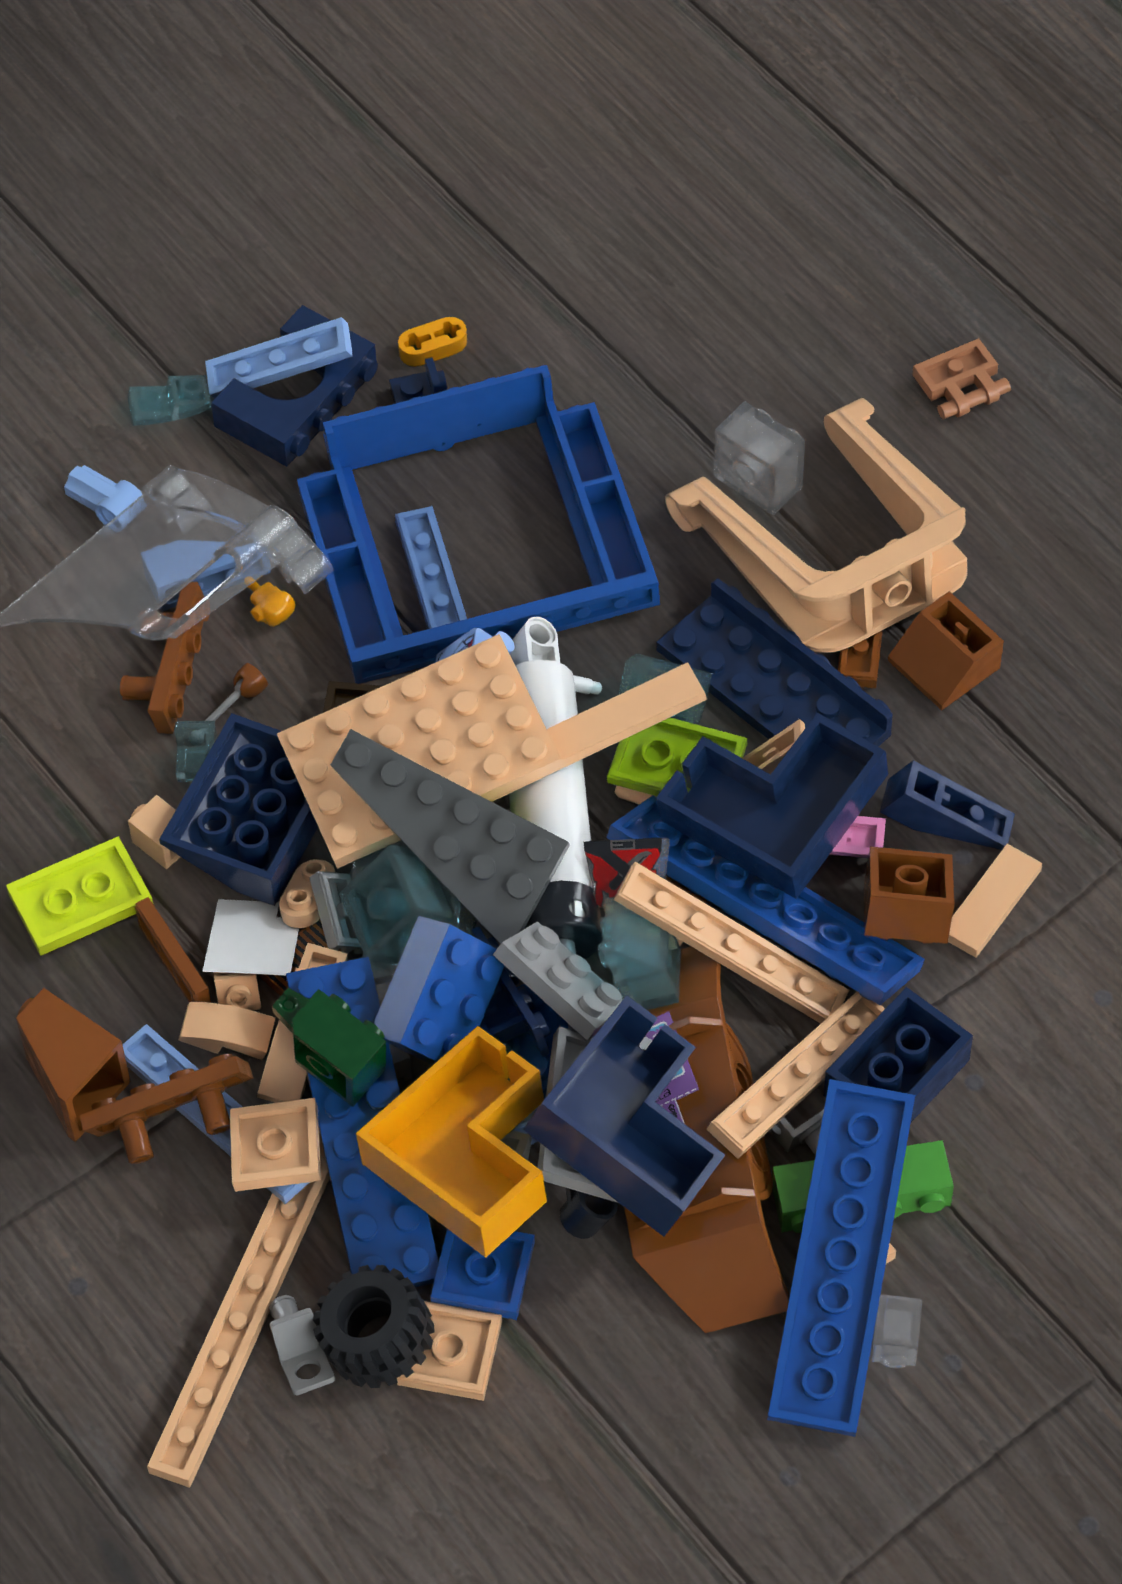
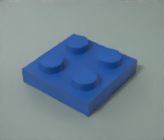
[430,1229,535,1320]

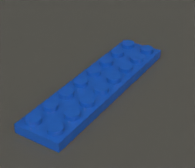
[606,795,925,1005]
[286,957,439,1287]
[767,1079,915,1437]

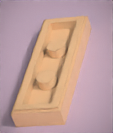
[948,844,1042,958]

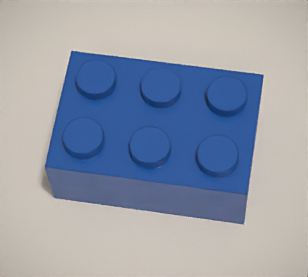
[374,916,505,1065]

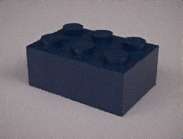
[823,987,973,1122]

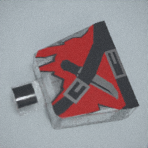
[584,838,670,932]

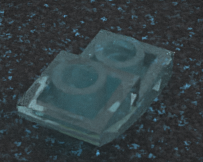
[127,375,211,426]

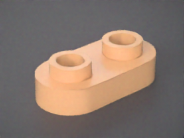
[279,859,337,928]

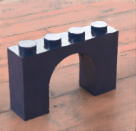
[211,305,378,467]

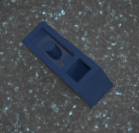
[880,760,1015,850]

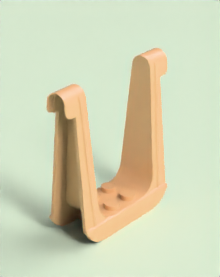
[665,398,967,653]

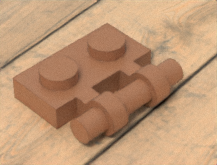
[913,338,1011,419]

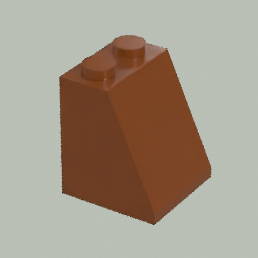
[16,988,131,1142]

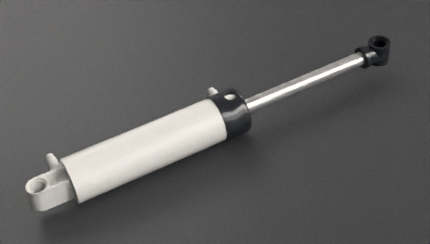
[509,617,630,1239]

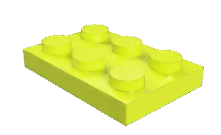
[6,836,153,956]

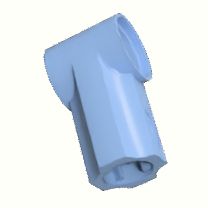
[64,465,146,531]

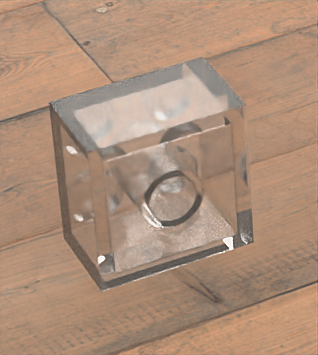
[714,401,805,515]

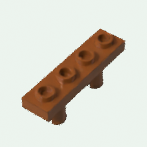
[120,581,210,734]
[79,1054,254,1164]

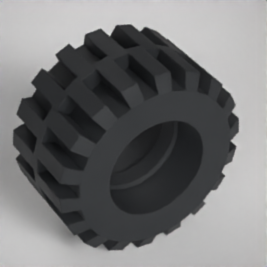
[313,1265,435,1388]

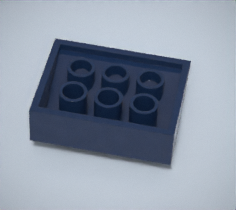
[159,713,318,906]

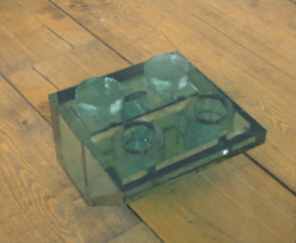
[598,897,681,1010]

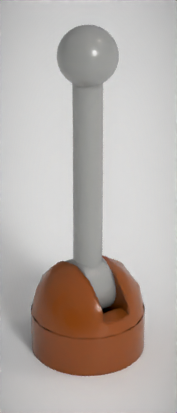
[189,663,268,742]

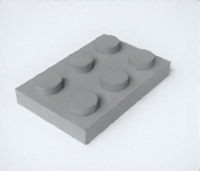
[493,921,623,1040]

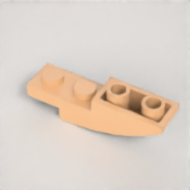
[257,943,348,1103]

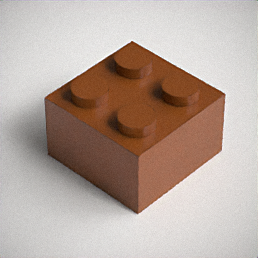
[864,846,955,944]

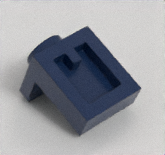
[389,357,447,404]

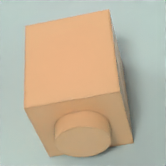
[128,795,180,869]

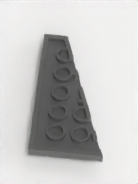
[330,729,570,944]

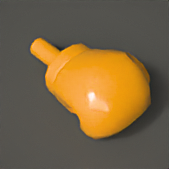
[243,576,295,627]

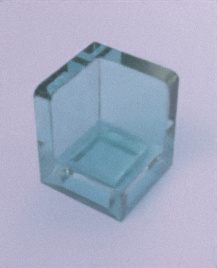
[174,721,217,782]

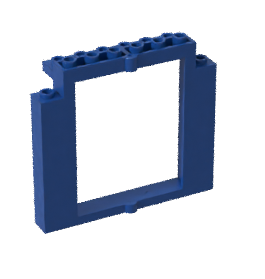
[297,365,660,684]

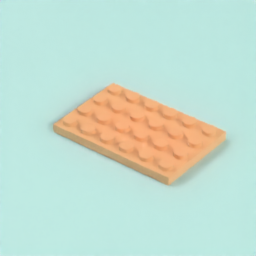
[277,634,564,869]

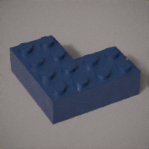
[656,713,889,899]
[523,995,725,1237]

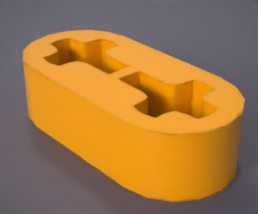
[398,317,467,367]

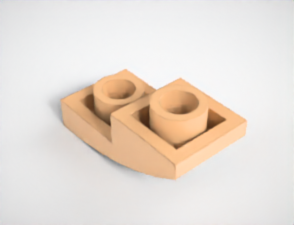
[178,1002,275,1060]

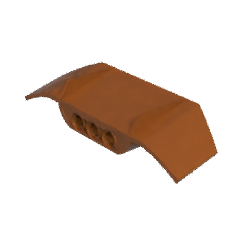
[618,947,790,1334]

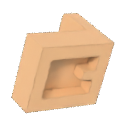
[214,972,261,1011]

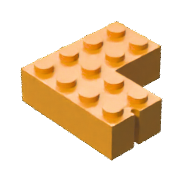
[356,1026,547,1258]

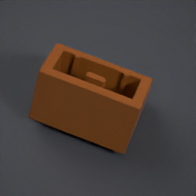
[888,591,1004,711]

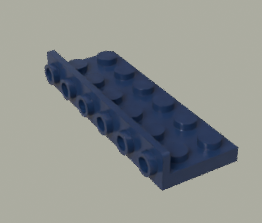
[656,578,893,747]

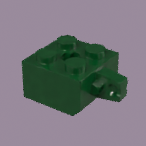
[272,988,386,1107]

